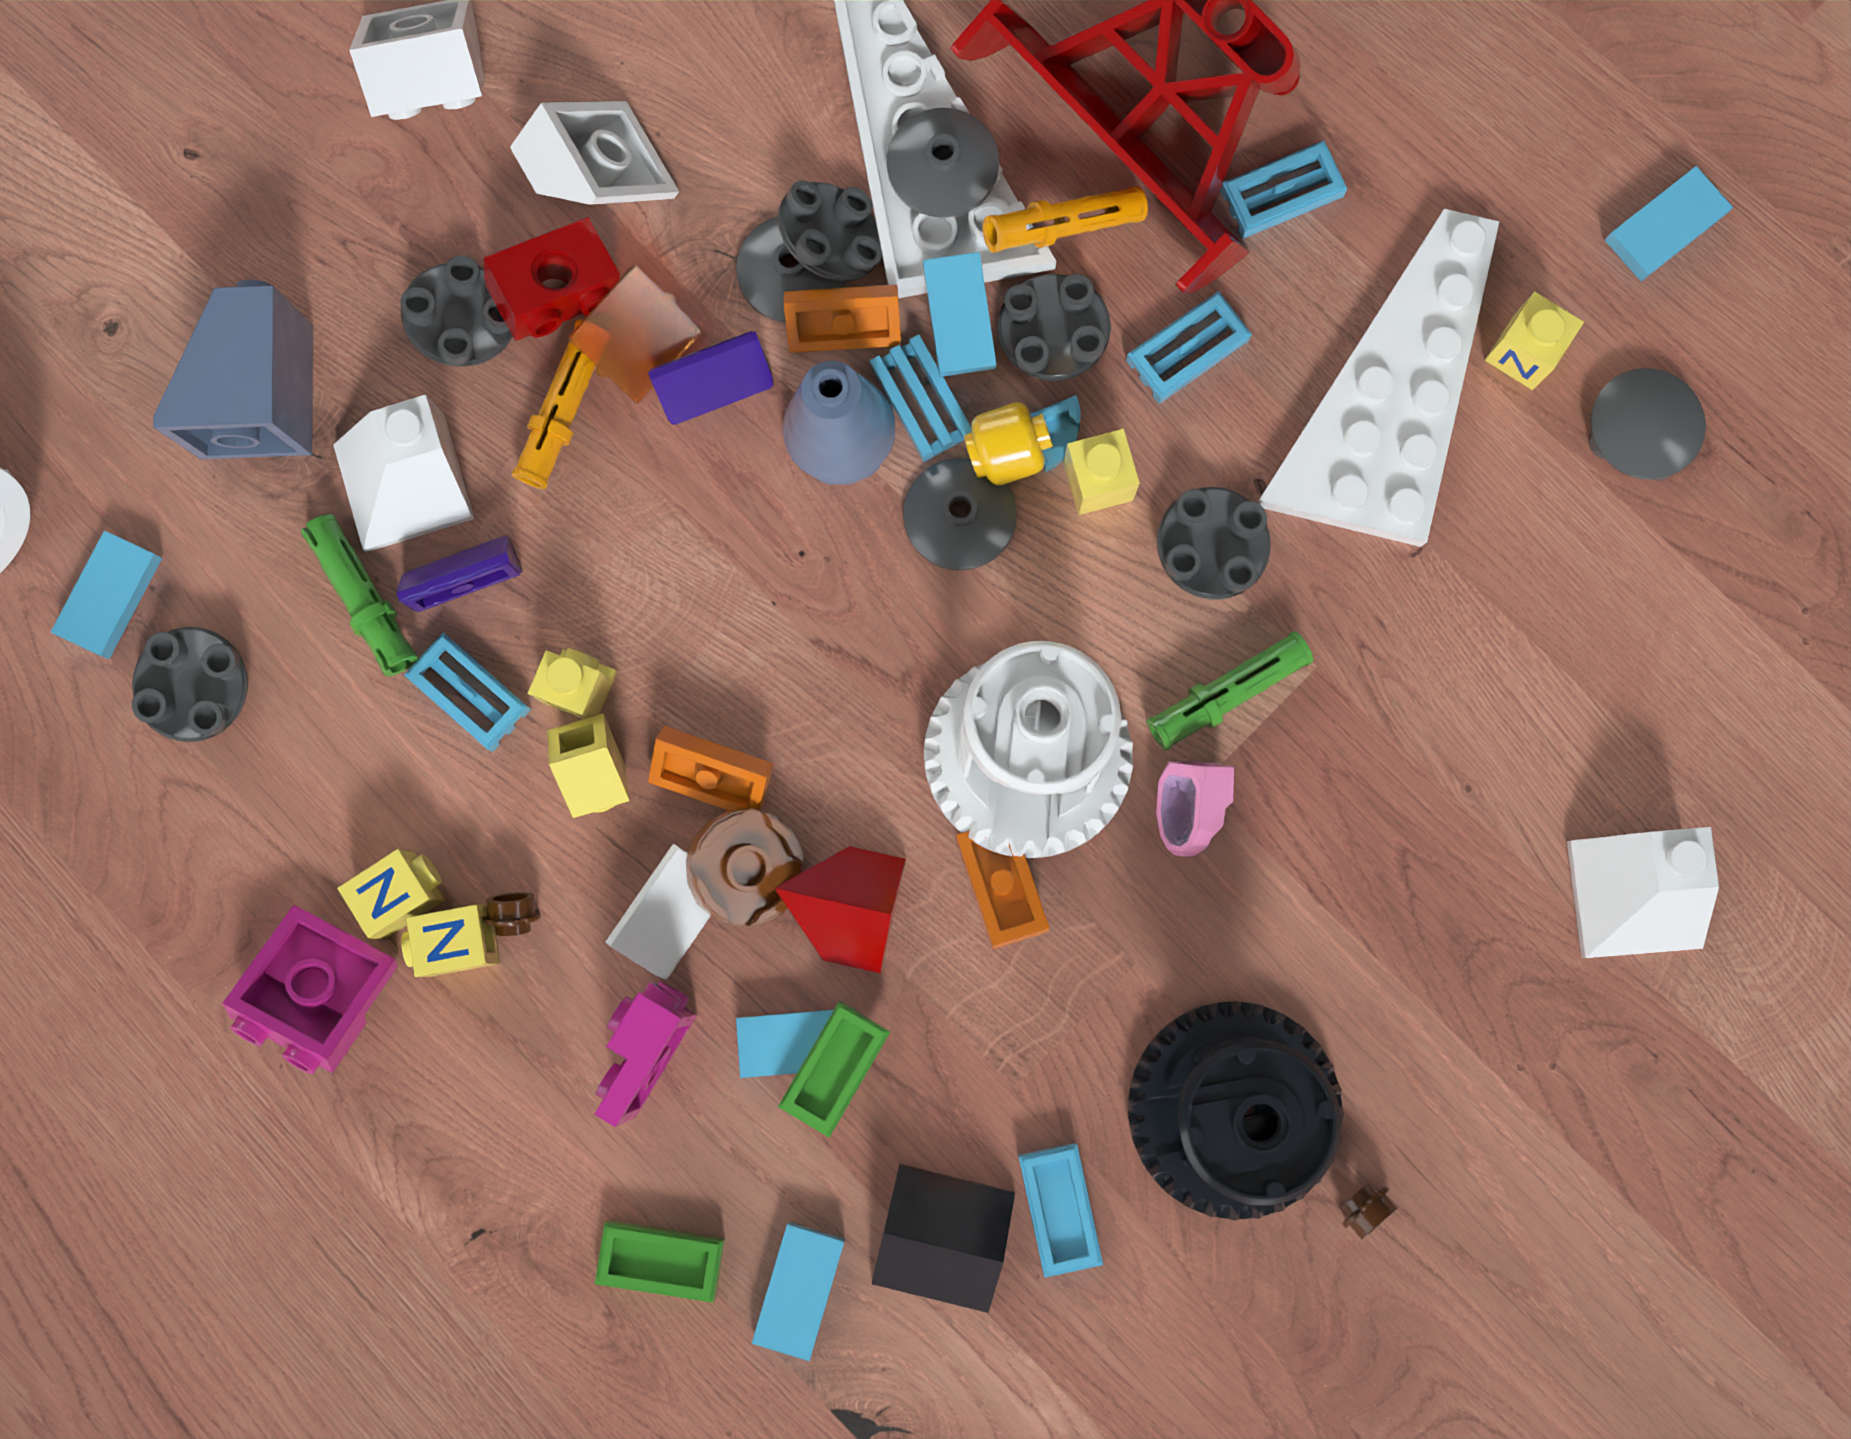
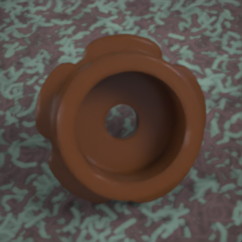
[482,892,541,936]
[1342,1184,1398,1240]

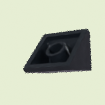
[872,1164,1015,1313]

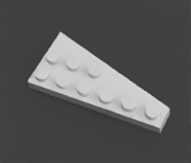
[833,0,1057,298]
[1257,209,1499,547]

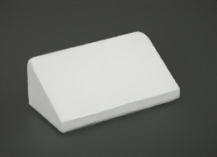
[605,844,710,979]

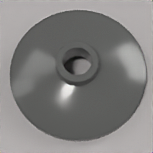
[887,108,999,218]
[736,216,846,323]
[903,458,1017,571]

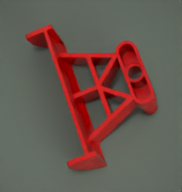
[950,0,1301,294]

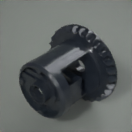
[1128,1001,1344,1221]

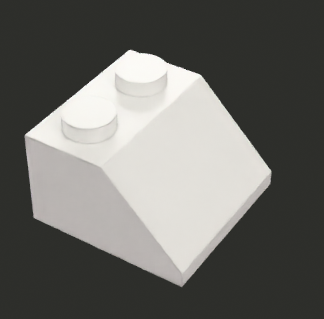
[349,0,485,120]

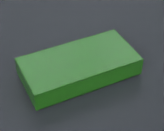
[778,1001,891,1138]
[595,1220,725,1303]

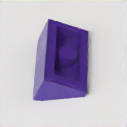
[648,331,774,425]
[396,535,522,613]

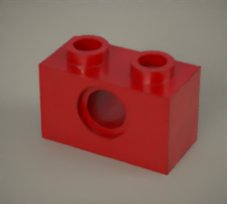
[483,217,620,341]

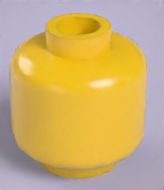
[964,402,1053,486]

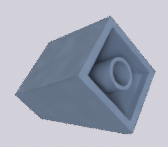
[153,280,313,459]

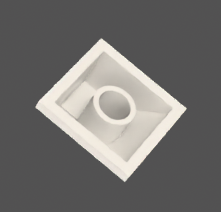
[510,101,679,205]
[334,395,475,552]
[1567,827,1719,958]

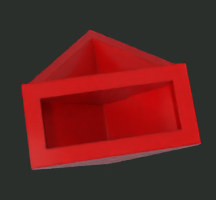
[774,846,906,973]

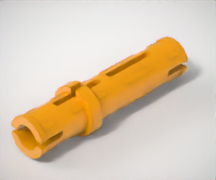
[983,186,1148,253]
[511,320,610,490]

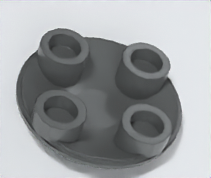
[778,180,882,282]
[400,256,513,367]
[998,274,1111,381]
[1588,368,1706,481]
[1157,487,1271,600]
[132,627,248,742]

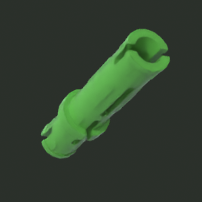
[301,514,418,677]
[1146,631,1314,751]

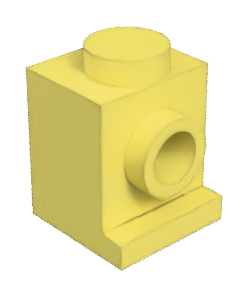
[527,648,617,719]

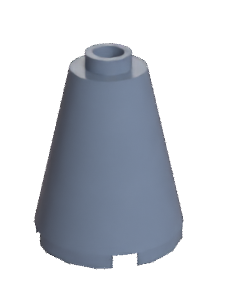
[783,361,895,485]

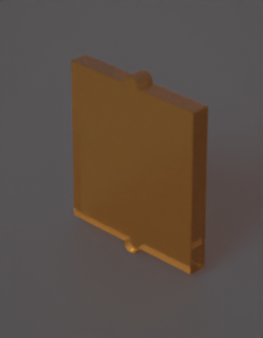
[567,265,703,404]

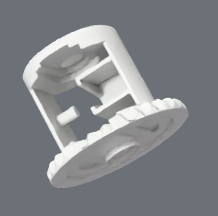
[924,641,1133,858]

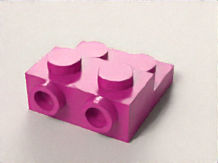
[222,904,398,1074]
[594,981,697,1127]

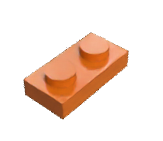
[783,284,901,353]
[648,725,774,811]
[955,830,1050,950]

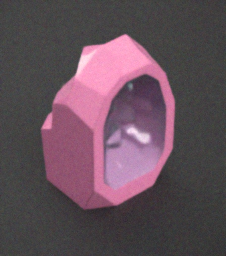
[1156,761,1234,857]

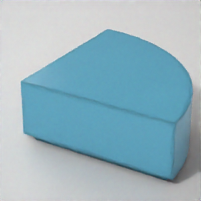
[1031,396,1081,473]

